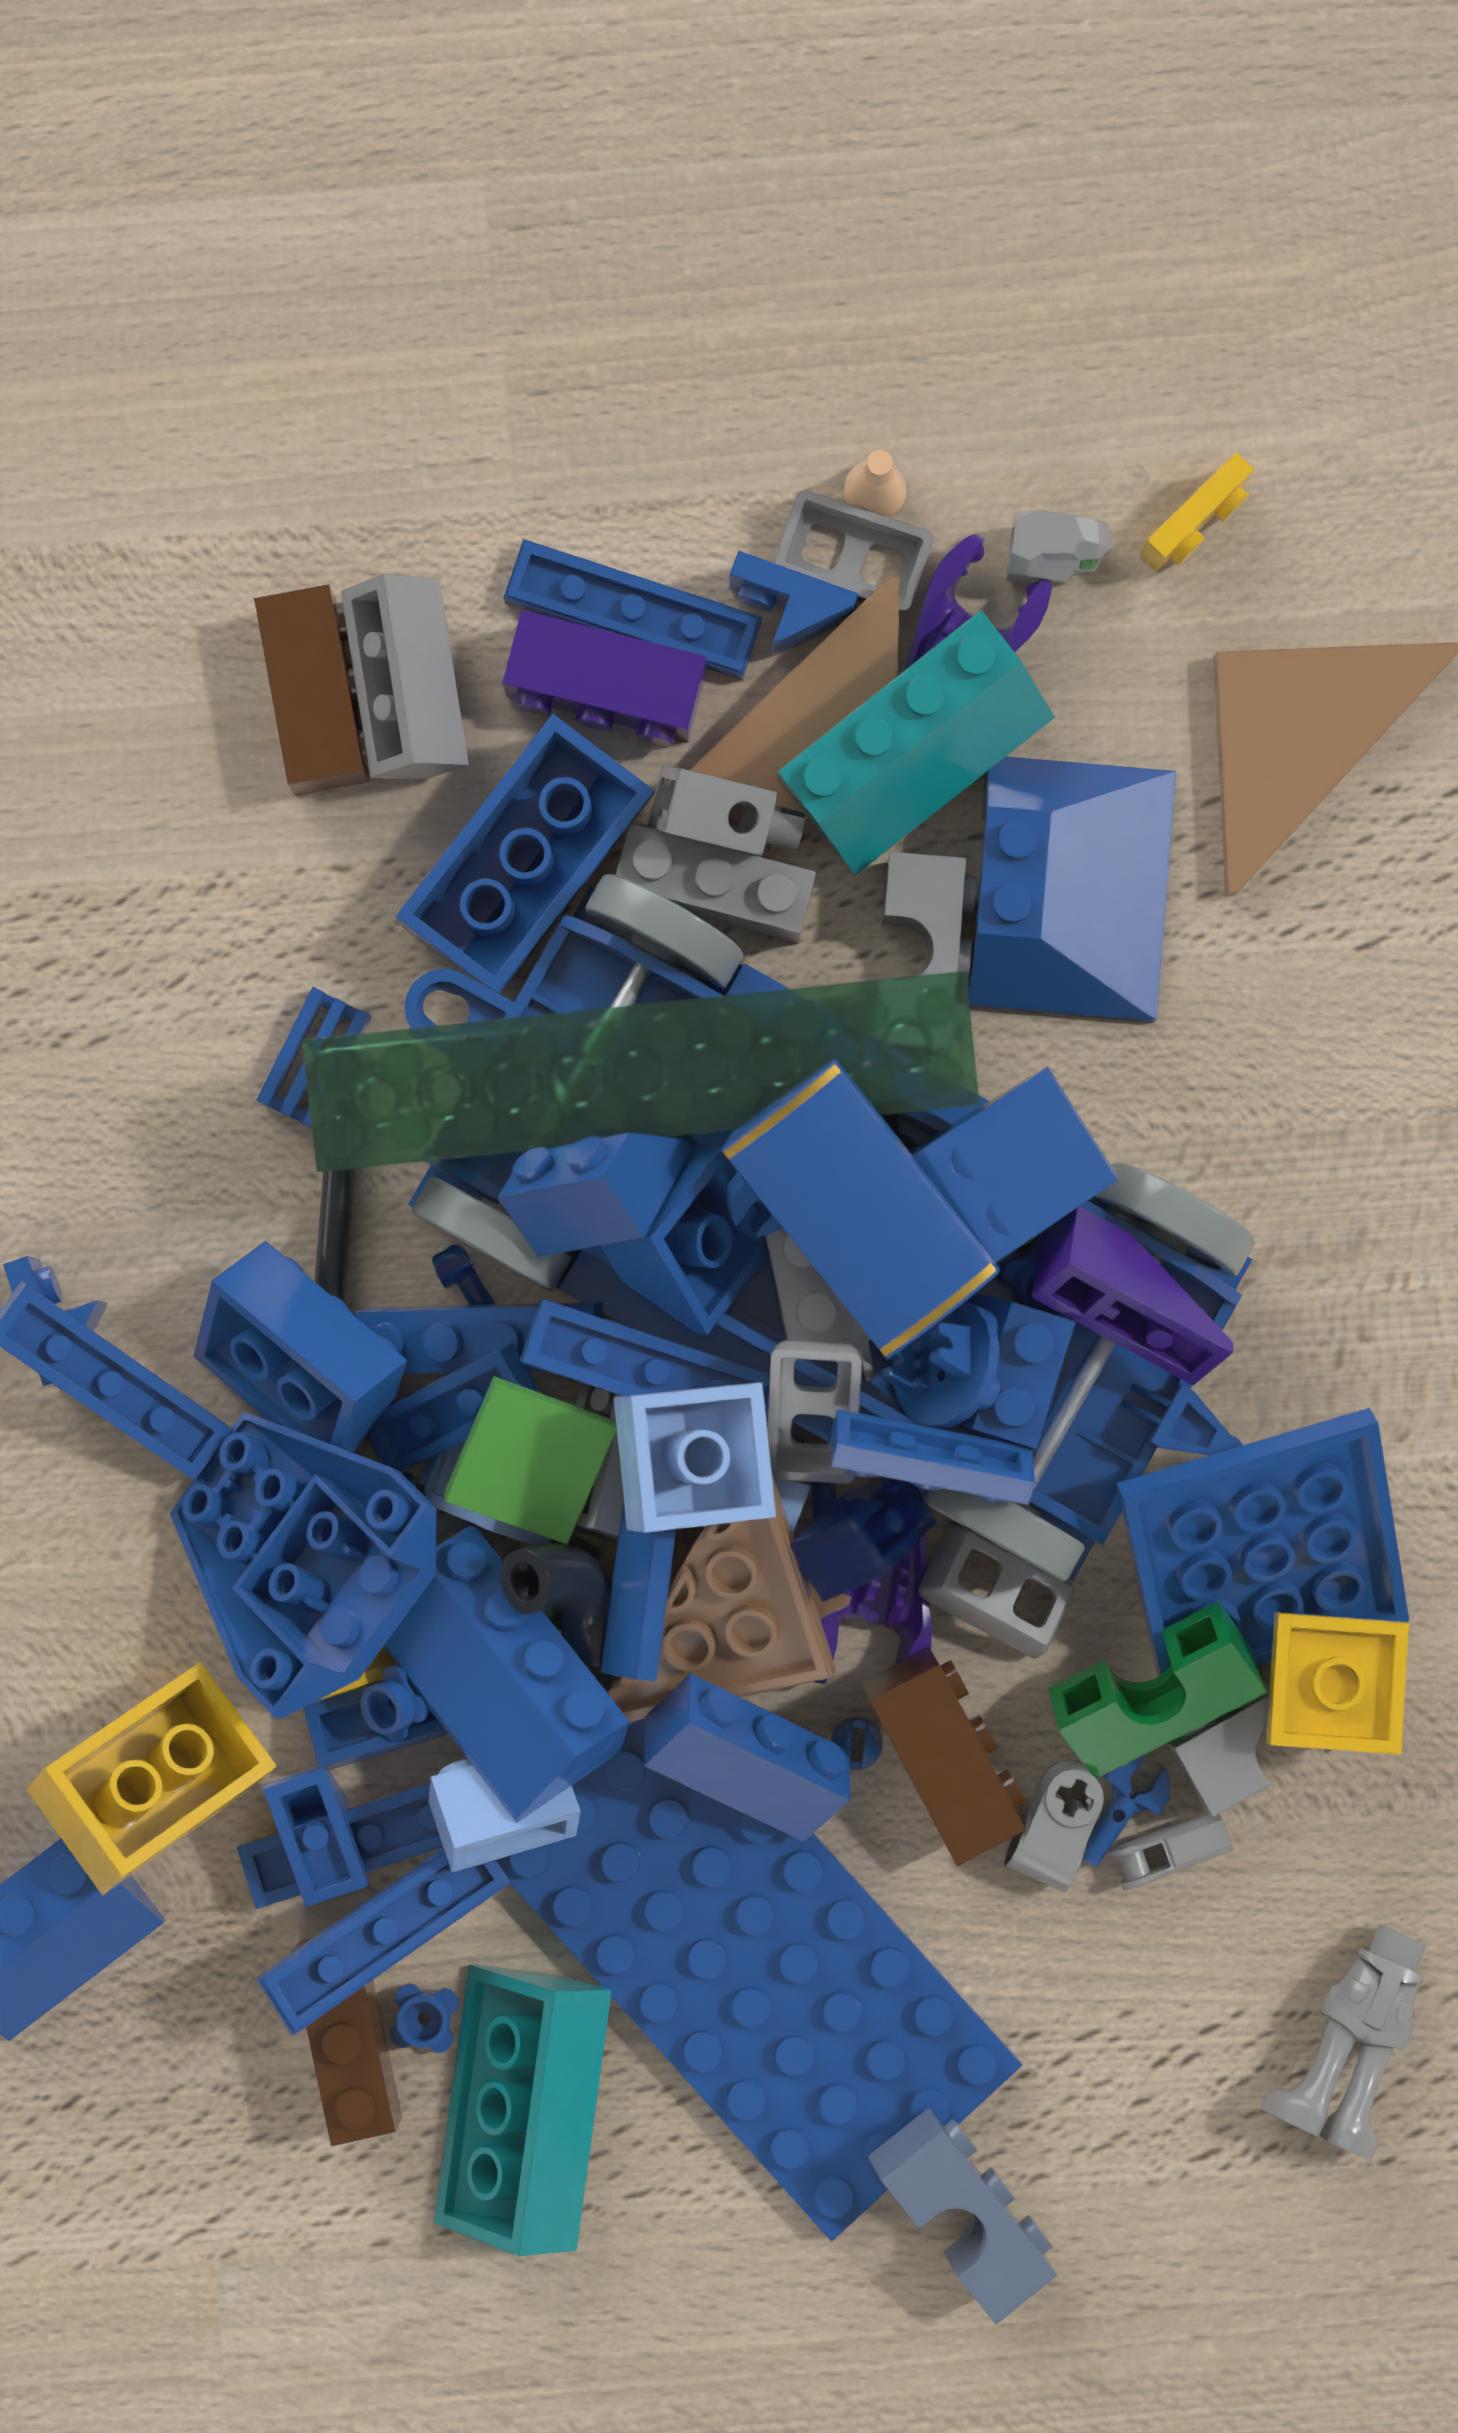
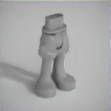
[1261,1924,1426,2160]

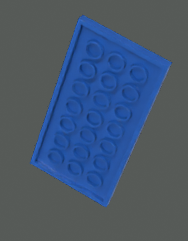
[496,1718,1022,2242]

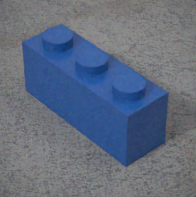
[644,1673,850,1842]

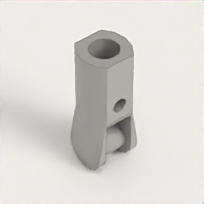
[1109,1813,1233,1890]

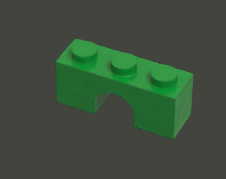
[1048,1601,1267,1779]

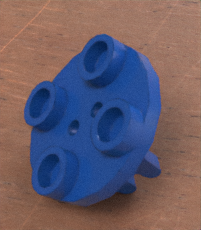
[881,1301,1000,1429]

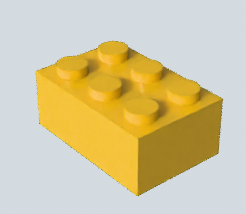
[26,1661,277,1896]

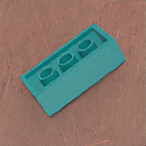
[776,610,1055,876]
[433,1964,612,2256]

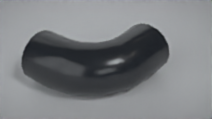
[500,1543,613,1666]

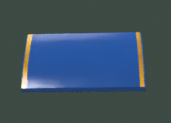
[721,1058,1000,1359]

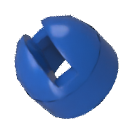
[831,1717,883,1770]

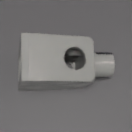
[648,764,805,855]

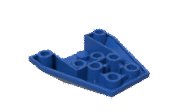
[170,1411,436,1719]

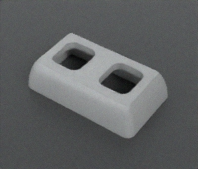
[775,490,933,611]
[767,1341,862,1484]
[918,1521,1074,1658]

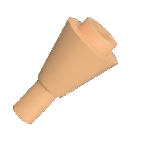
[844,450,906,518]

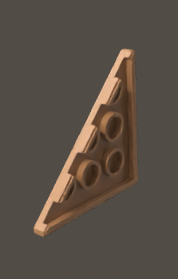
[650,576,900,822]
[1214,642,1458,896]
[607,1469,835,1722]

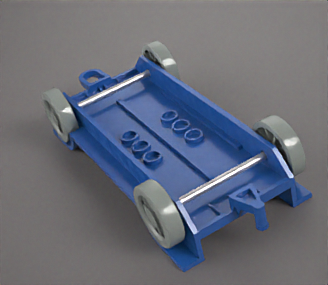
[405,874,1255,1582]

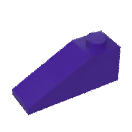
[1031,1206,1234,1386]

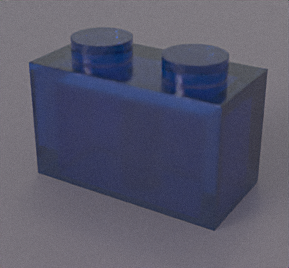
[790,1476,937,1602]

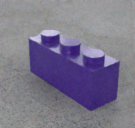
[502,610,707,746]

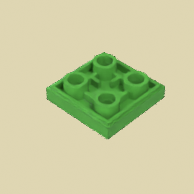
[444,1376,617,1545]

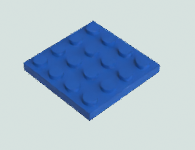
[1116,1407,1410,1677]

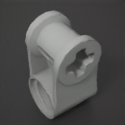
[1004,1759,1104,1892]

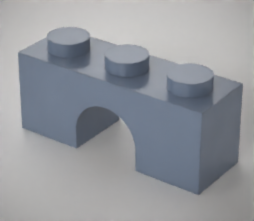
[868,2108,1058,2325]

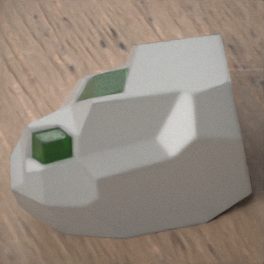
[1006,510,1113,584]

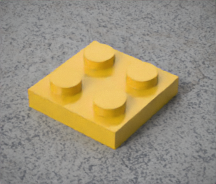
[1266,1612,1409,1755]

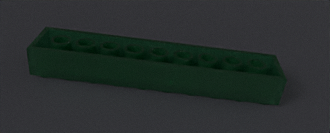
[302,970,980,1172]

